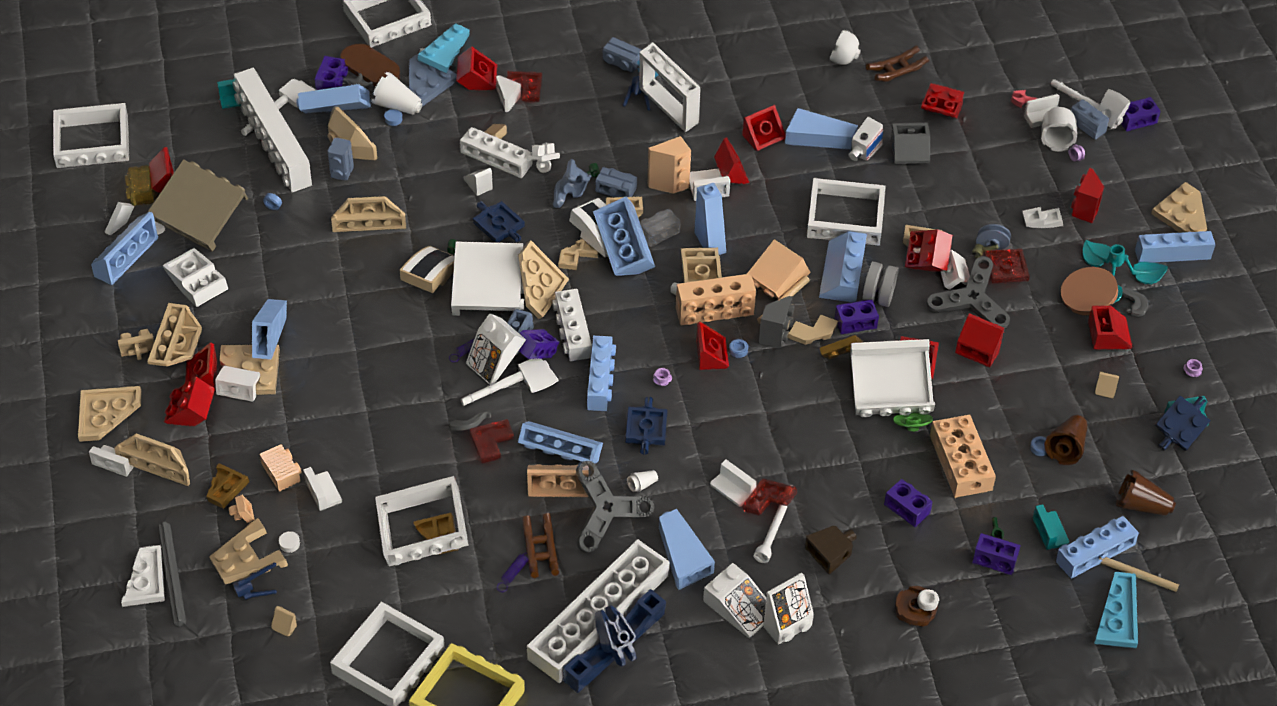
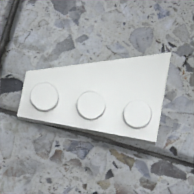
[121,545,165,607]

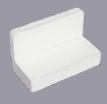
[1024,94,1060,128]
[941,250,970,290]
[215,366,260,402]
[89,445,133,477]
[710,460,756,507]
[303,467,342,511]

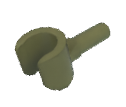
[972,244,999,259]

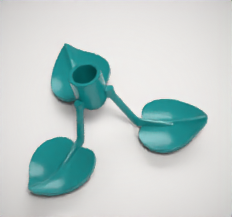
[1083,240,1168,303]

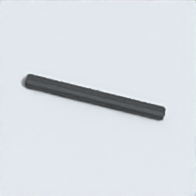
[158,522,186,627]

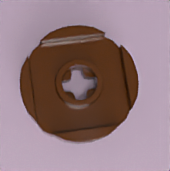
[895,586,938,626]

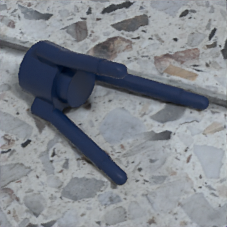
[623,76,651,111]
[233,562,277,600]

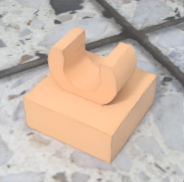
[229,495,255,523]

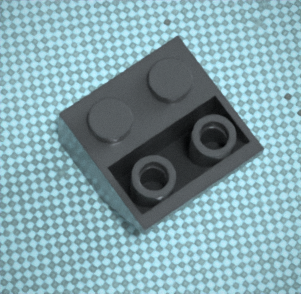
[890,123,930,164]
[759,296,795,349]

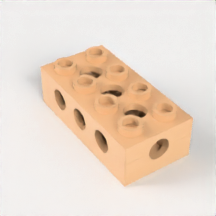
[676,274,756,326]
[930,415,996,498]

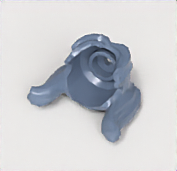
[553,159,592,208]

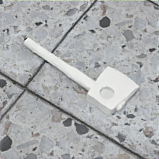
[241,79,315,136]
[1051,79,1130,129]
[460,359,559,406]

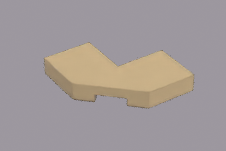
[558,239,598,270]
[788,315,838,345]

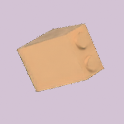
[747,239,810,299]

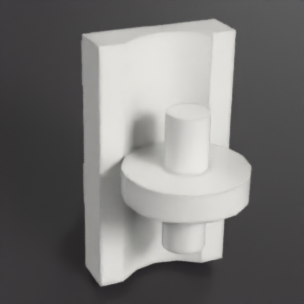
[527,143,560,173]

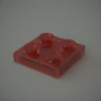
[985,249,1030,283]

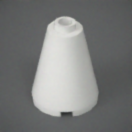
[372,72,423,115]

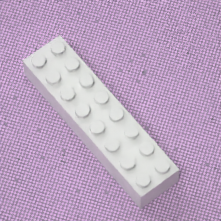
[233,67,312,192]
[527,539,669,683]

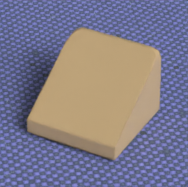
[485,124,507,139]
[1095,372,1119,398]
[271,606,297,637]

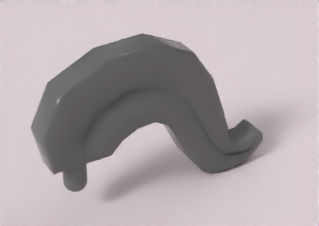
[1120,283,1148,317]
[449,412,491,431]

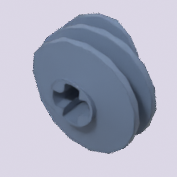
[976,224,1011,254]

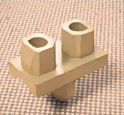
[118,329,154,360]

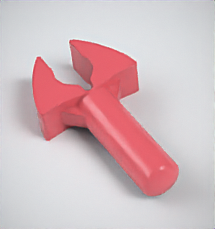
[1011,90,1039,108]

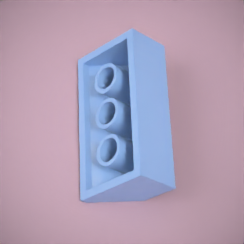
[593,197,655,276]
[91,212,158,285]
[819,231,867,303]

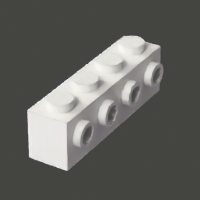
[460,127,533,178]
[552,289,592,361]

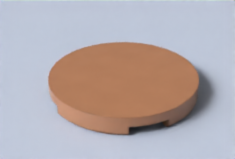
[1061,267,1118,315]

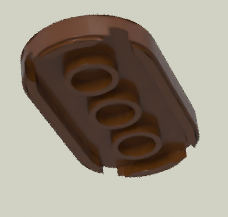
[341,44,400,87]

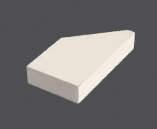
[105,202,134,235]

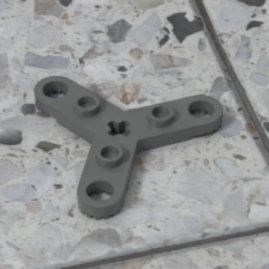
[927,256,1010,330]
[576,461,655,552]

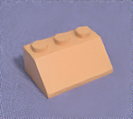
[647,136,691,194]
[527,464,589,497]

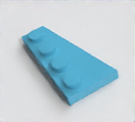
[418,23,470,73]
[1094,572,1138,648]

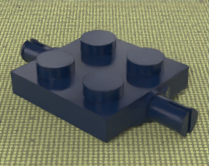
[473,201,525,243]
[1154,395,1211,451]
[626,397,668,455]

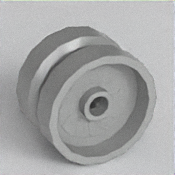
[862,261,899,307]

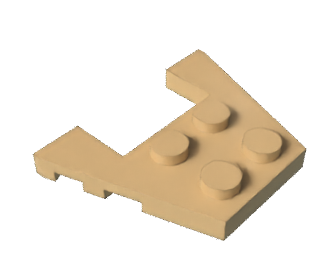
[210,518,288,584]

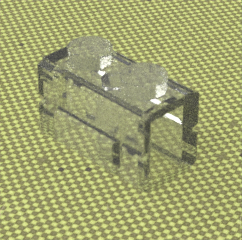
[640,209,681,248]

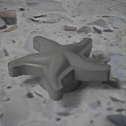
[343,73,373,89]

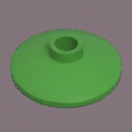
[893,413,933,431]

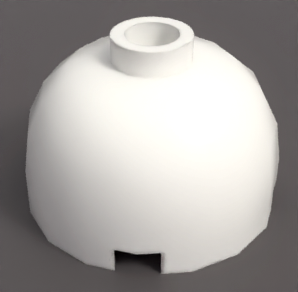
[830,30,861,65]

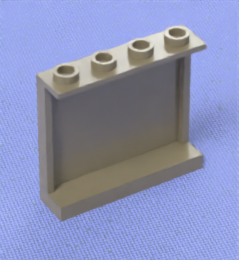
[147,159,248,252]

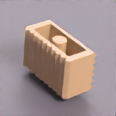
[259,444,302,491]

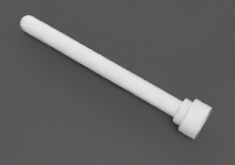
[754,485,795,563]

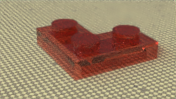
[507,71,542,102]
[470,419,514,463]
[742,478,798,516]

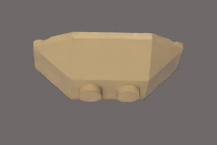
[328,107,377,160]
[331,196,406,232]
[147,303,202,366]
[114,434,190,486]

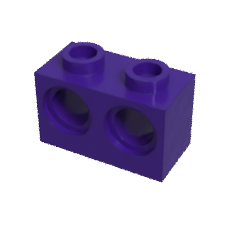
[315,56,348,90]
[1121,97,1161,131]
[835,300,879,335]
[519,329,560,359]
[884,479,933,527]
[972,533,1021,575]

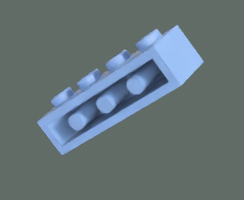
[1135,231,1215,263]
[587,336,616,411]
[518,421,603,463]
[1056,516,1139,579]

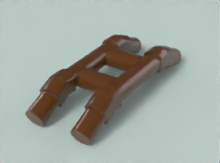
[865,45,929,82]
[522,513,559,578]

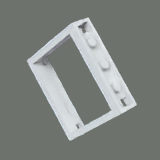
[343,0,431,47]
[639,43,700,132]
[53,103,129,168]
[807,178,885,246]
[375,476,468,566]
[330,602,445,706]

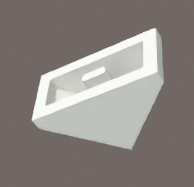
[496,75,521,112]
[463,168,493,196]

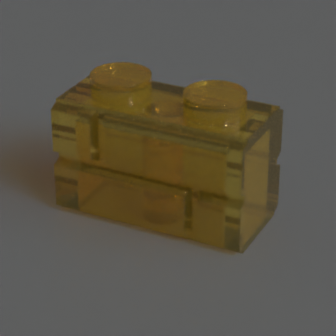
[125,165,154,206]

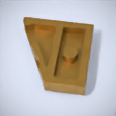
[819,335,863,359]
[207,463,250,509]
[414,512,458,555]

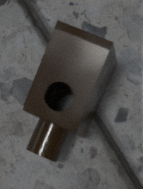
[805,525,857,574]

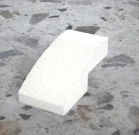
[1023,207,1063,228]

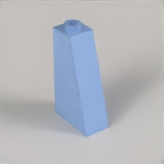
[297,84,371,113]
[785,108,858,149]
[694,183,726,255]
[252,299,287,359]
[659,509,715,590]

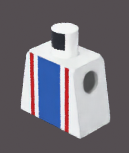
[849,117,883,161]

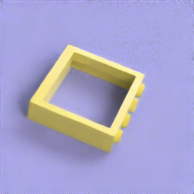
[409,643,524,706]

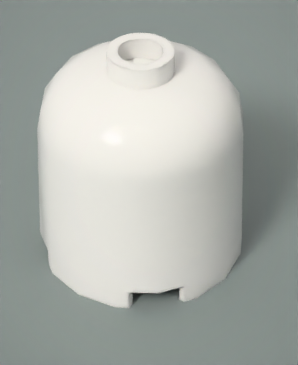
[1041,107,1077,152]

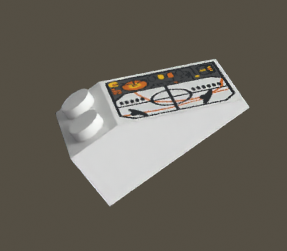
[466,314,526,385]
[703,563,767,638]
[763,573,814,645]

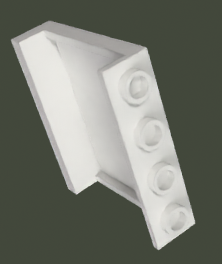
[451,242,524,316]
[850,339,935,417]

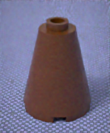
[1044,415,1087,465]
[1116,470,1176,516]

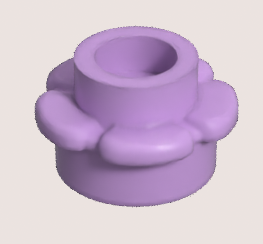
[1069,144,1085,161]
[1183,359,1203,377]
[653,368,672,386]

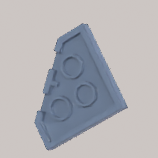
[409,52,457,107]

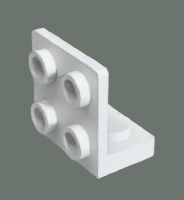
[689,169,730,201]

